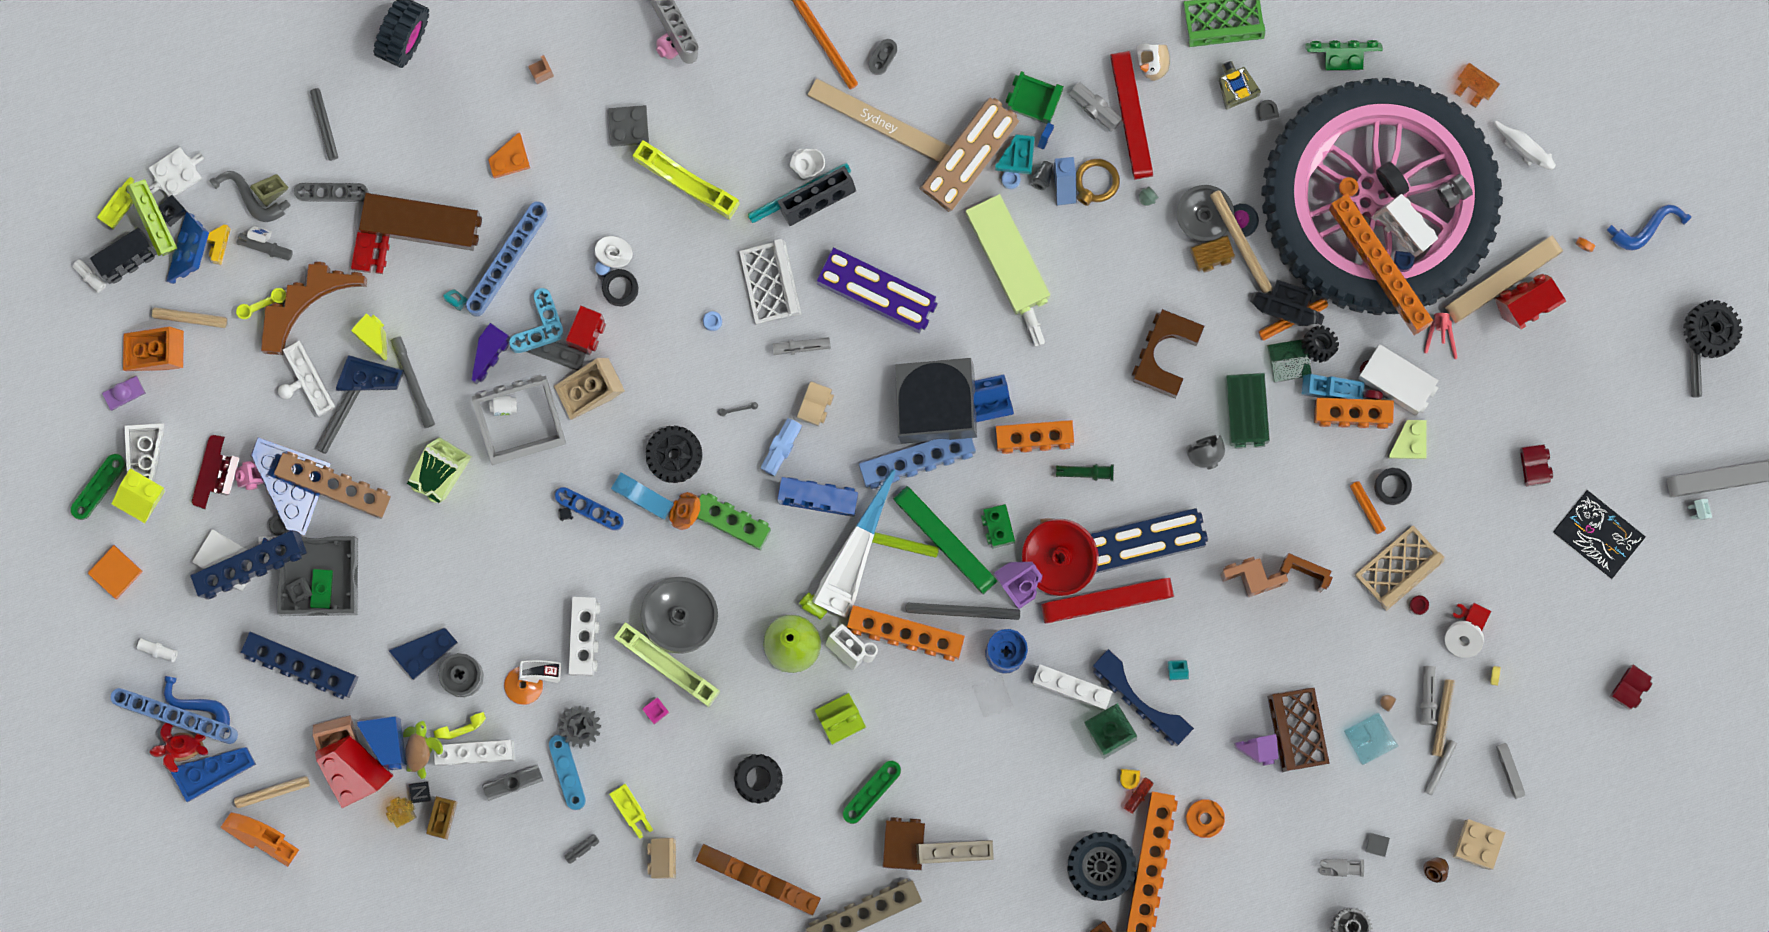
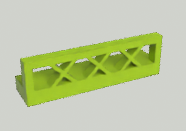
[126,179,177,256]

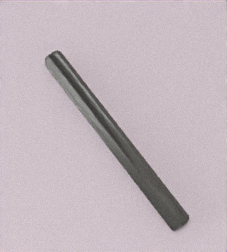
[906,602,1021,620]

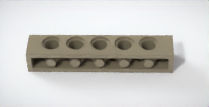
[806,878,922,932]

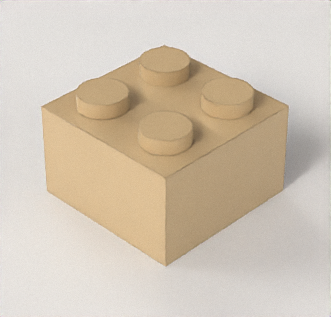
[1453,819,1506,870]

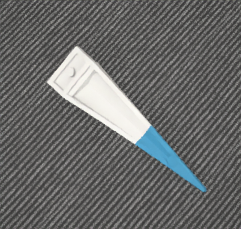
[812,469,895,618]

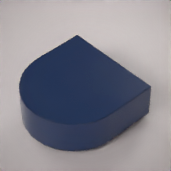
[1394,251,1415,272]

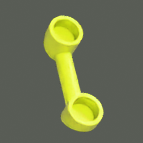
[236,288,286,319]
[433,712,486,740]

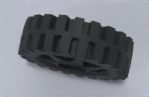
[1683,300,1743,358]
[645,425,703,483]

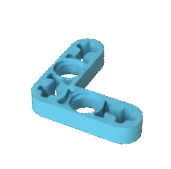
[509,288,563,353]

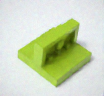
[815,693,867,745]

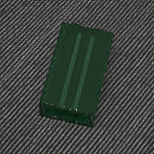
[1225,373,1270,449]

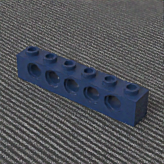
[190,530,307,600]
[241,631,359,699]

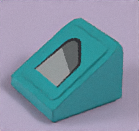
[443,289,468,311]

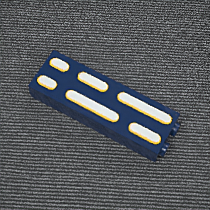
[1091,508,1208,574]

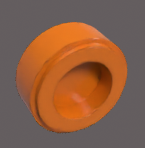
[1339,177,1359,197]
[1576,237,1595,252]

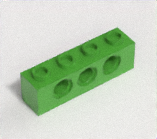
[697,493,771,551]

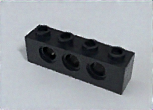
[777,166,856,226]

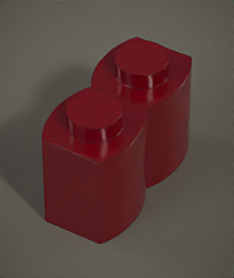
[1520,444,1553,487]
[1610,664,1653,710]

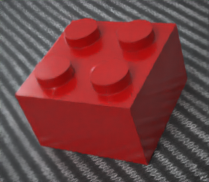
[566,305,606,355]

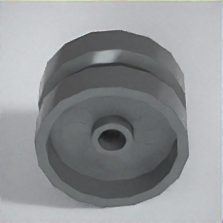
[438,653,484,698]

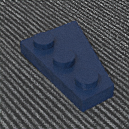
[336,355,403,391]
[388,628,458,680]

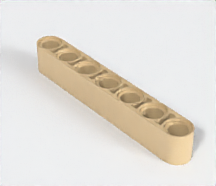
[1445,235,1563,323]

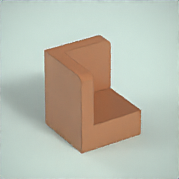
[528,55,554,84]

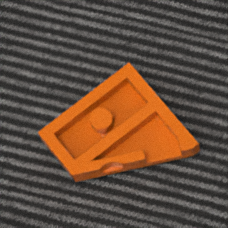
[488,133,530,179]

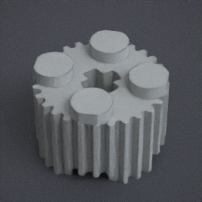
[1331,908,1373,932]

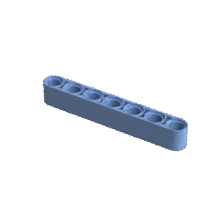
[466,202,548,317]
[110,688,238,744]

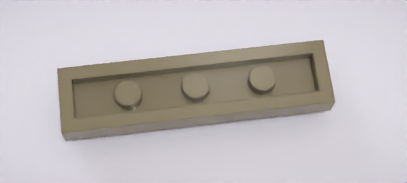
[916,840,994,864]

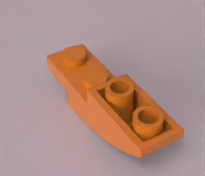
[220,812,299,867]

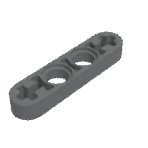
[294,183,369,202]

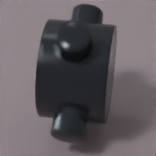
[558,508,574,522]

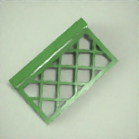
[1184,0,1266,47]

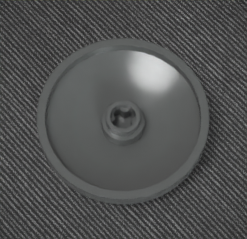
[640,577,718,654]

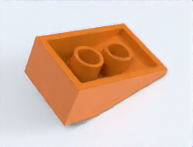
[123,326,184,371]

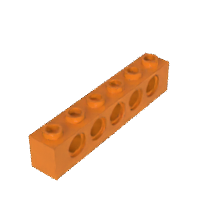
[847,605,965,662]

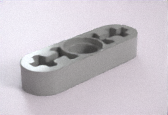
[1496,743,1525,799]

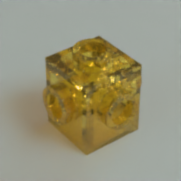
[386,797,417,828]

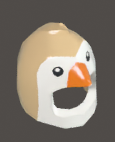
[1137,44,1170,81]

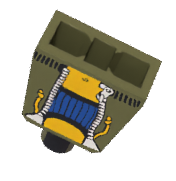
[1219,61,1261,110]

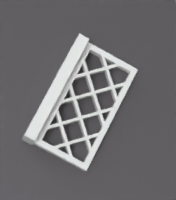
[739,239,802,325]

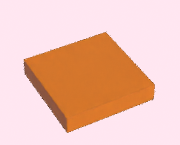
[88,545,143,600]

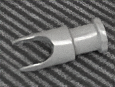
[1319,859,1364,877]

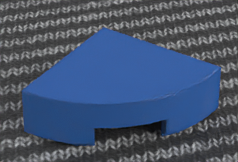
[1037,123,1054,149]

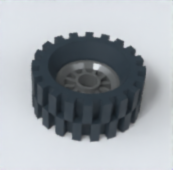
[1067,832,1137,901]

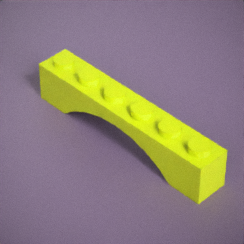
[633,140,740,220]

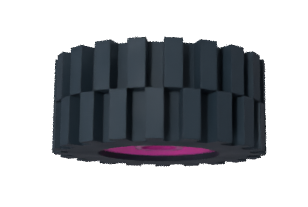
[373,0,430,68]

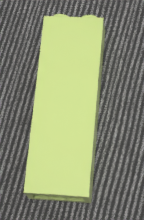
[965,194,1050,315]

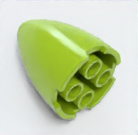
[763,615,821,673]

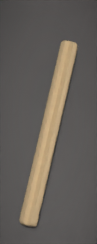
[1210,190,1272,293]

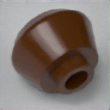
[1423,857,1449,883]

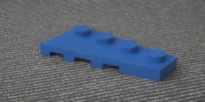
[171,747,256,802]

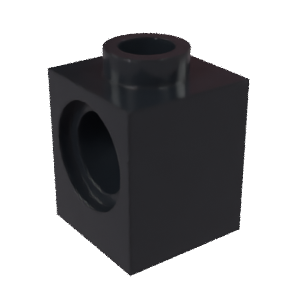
[158,195,188,227]

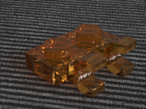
[1454,63,1500,108]

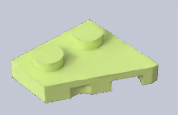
[1389,420,1427,459]

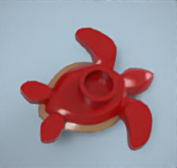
[149,723,208,772]

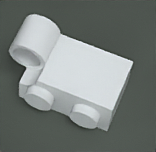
[826,624,878,671]

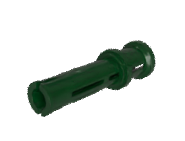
[1056,464,1114,481]

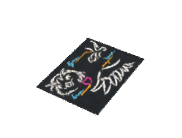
[1553,490,1646,579]

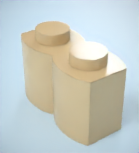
[797,381,834,426]

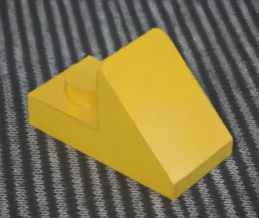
[206,224,231,265]

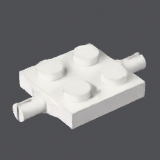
[149,147,205,197]

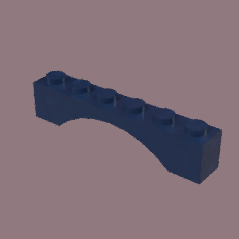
[1092,649,1194,746]

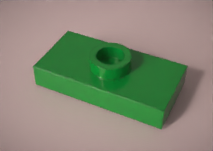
[310,569,333,609]

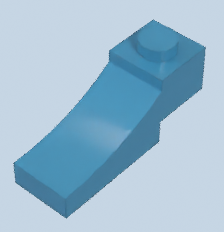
[1302,374,1364,399]
[611,473,674,520]

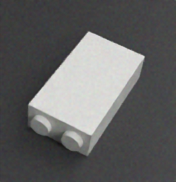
[1357,344,1439,416]

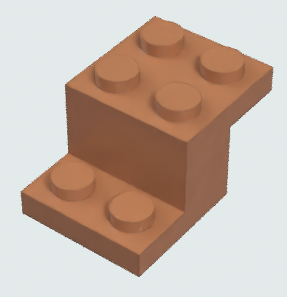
[1220,557,1288,598]

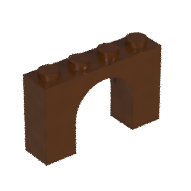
[1131,309,1205,399]

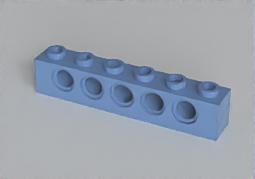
[859,438,976,489]

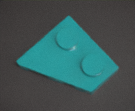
[995,134,1035,175]

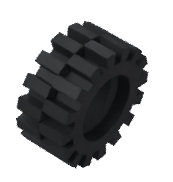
[1301,325,1339,363]

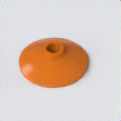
[504,667,543,705]

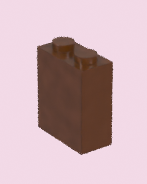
[883,817,925,871]

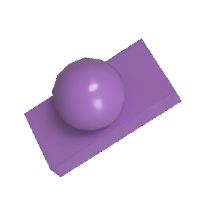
[102,376,146,411]

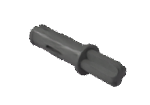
[236,233,293,261]

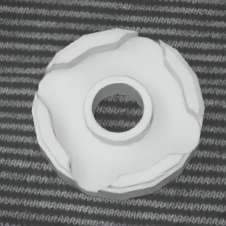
[1445,621,1484,658]

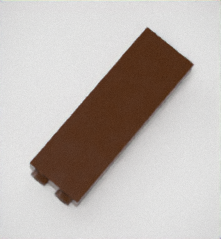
[359,193,482,251]

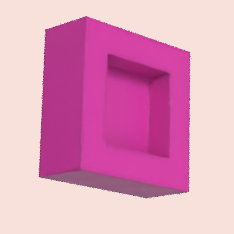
[643,697,669,725]

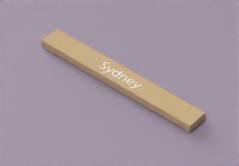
[808,78,951,162]

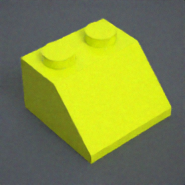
[351,313,388,361]
[111,468,165,524]

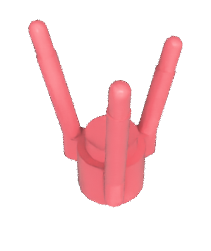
[1424,313,1457,359]

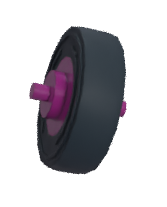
[1228,203,1259,237]

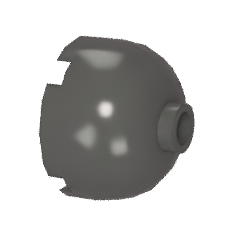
[1186,435,1225,470]

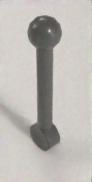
[719,402,758,416]

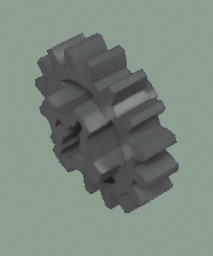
[559,706,601,749]

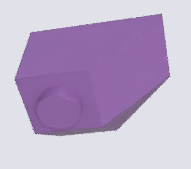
[994,562,1042,609]
[1234,734,1279,766]

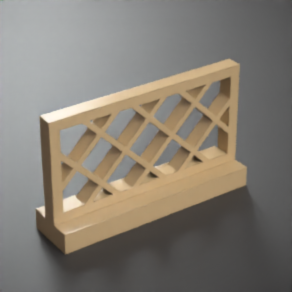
[1355,526,1445,611]

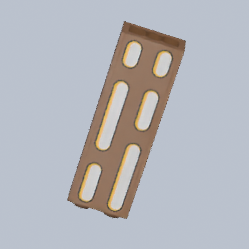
[919,98,1019,212]

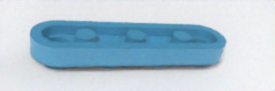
[549,735,586,810]

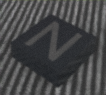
[409,782,431,804]

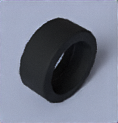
[1376,161,1409,199]
[602,269,639,307]
[1374,467,1412,505]

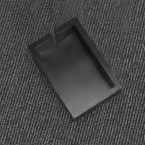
[90,227,157,284]

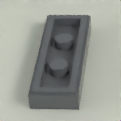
[526,334,586,371]

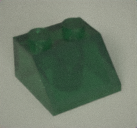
[1084,703,1137,759]

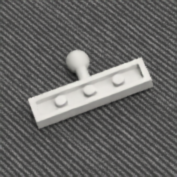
[278,341,336,417]

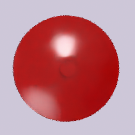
[1022,519,1099,596]

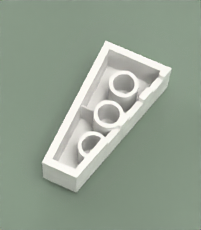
[125,423,165,482]

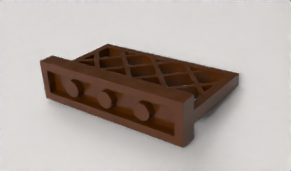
[1267,687,1330,772]

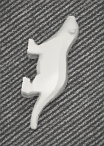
[1494,121,1556,170]

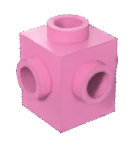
[235,461,263,490]

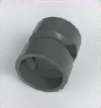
[1436,174,1473,209]

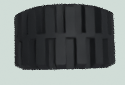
[734,754,783,804]

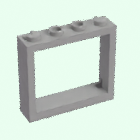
[472,374,566,465]

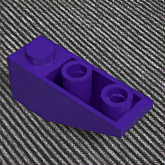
[472,323,510,385]

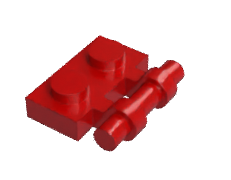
[351,232,390,274]

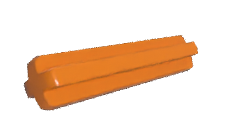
[1350,481,1386,534]

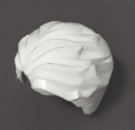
[790,149,825,180]

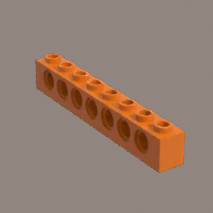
[1329,193,1433,336]
[1126,791,1178,932]

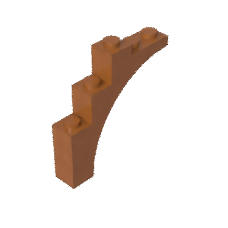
[261,261,367,355]
[696,844,821,916]

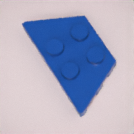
[166,212,209,284]

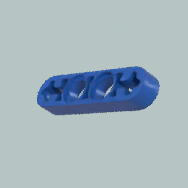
[555,487,624,531]

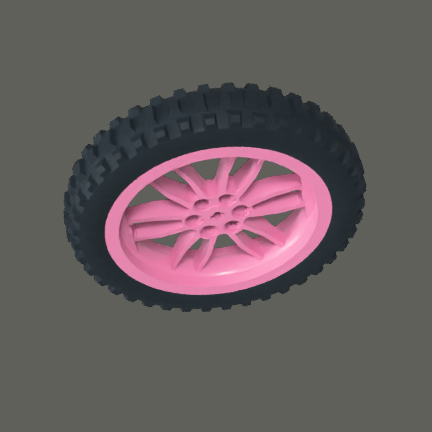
[1261,78,1503,315]

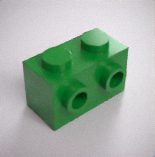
[981,504,1015,549]

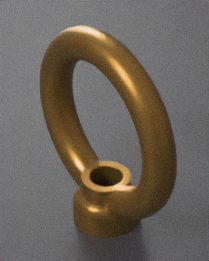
[1076,159,1120,206]

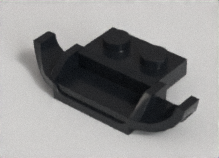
[1250,280,1325,326]

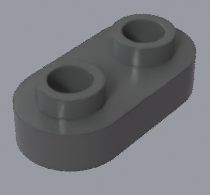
[869,39,897,75]

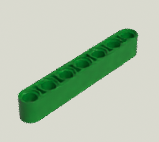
[893,486,998,595]

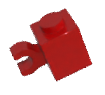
[1452,603,1492,631]

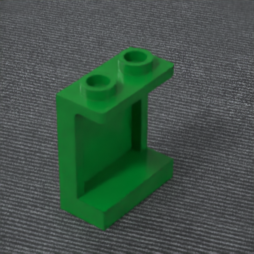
[1005,71,1064,124]

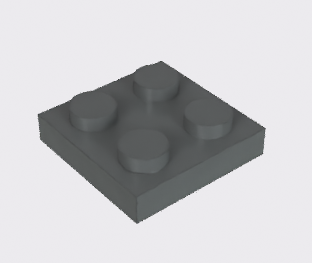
[608,105,649,147]

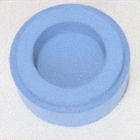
[1002,172,1021,189]
[703,311,722,331]

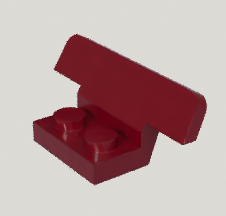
[192,435,239,510]

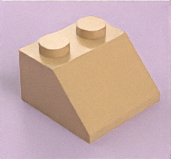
[648,838,676,879]

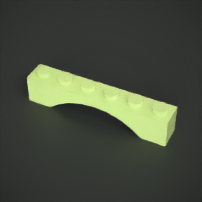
[614,622,720,707]

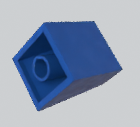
[357,716,406,771]

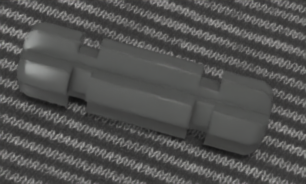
[564,834,600,864]

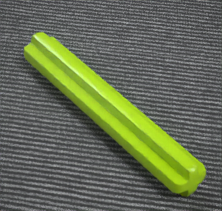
[872,532,939,558]

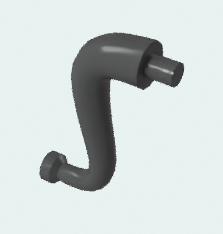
[209,171,291,222]

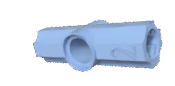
[761,418,802,476]

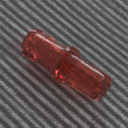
[1123,777,1154,814]

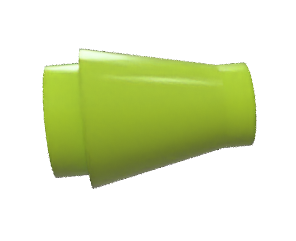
[799,592,828,620]

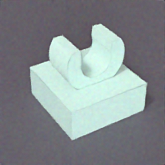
[1688,499,1712,520]

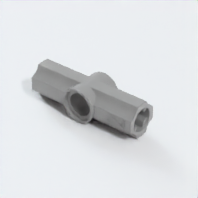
[1069,82,1122,132]

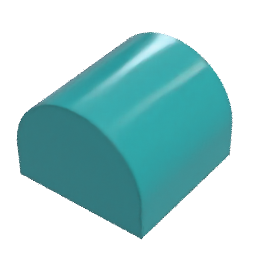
[1168,660,1189,681]

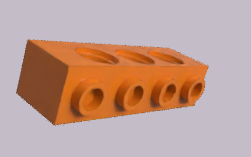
[1314,398,1394,429]
[996,420,1074,454]

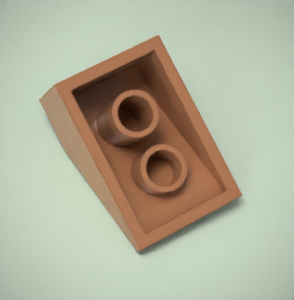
[312,715,359,785]

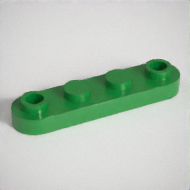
[71,454,126,520]
[843,761,901,824]

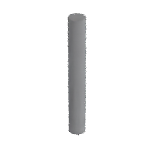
[1425,740,1457,795]

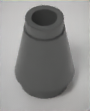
[1031,161,1053,190]

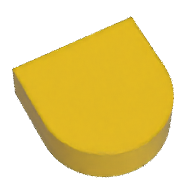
[1120,769,1140,790]

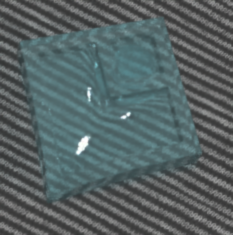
[1344,713,1398,765]

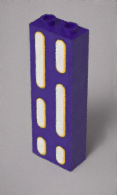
[817,247,938,334]

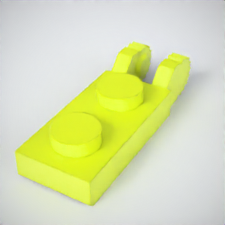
[97,177,134,230]
[609,783,653,839]

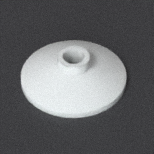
[595,236,633,268]

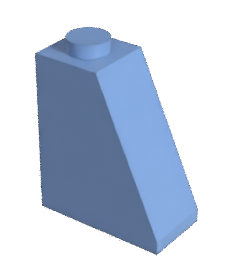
[1053,157,1076,206]

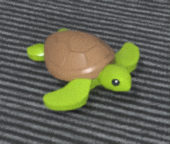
[403,721,443,779]

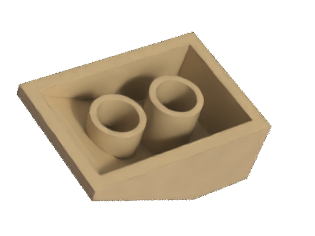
[554,358,625,420]

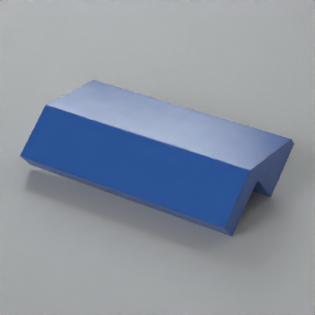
[974,374,1014,422]

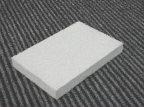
[193,529,252,592]

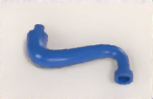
[1607,205,1692,251]
[164,676,230,736]

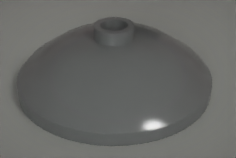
[1177,185,1234,242]

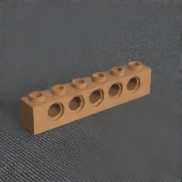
[273,451,391,519]

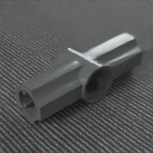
[483,765,543,801]

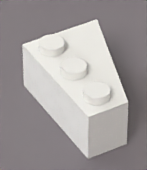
[1371,194,1438,257]

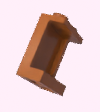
[1278,553,1333,593]

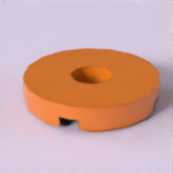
[669,492,700,530]
[1186,799,1225,838]

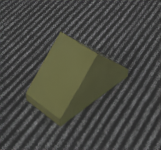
[250,174,289,207]

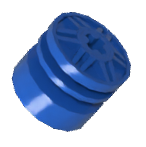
[985,629,1028,674]

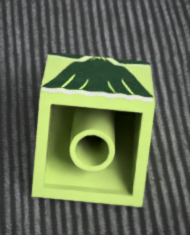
[407,437,472,503]

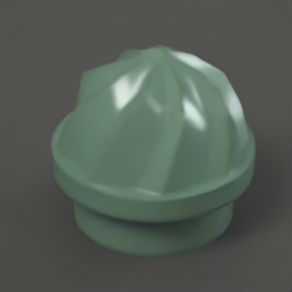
[1139,186,1159,206]

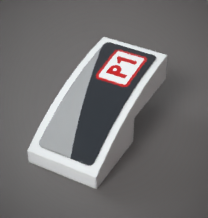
[519,660,561,683]

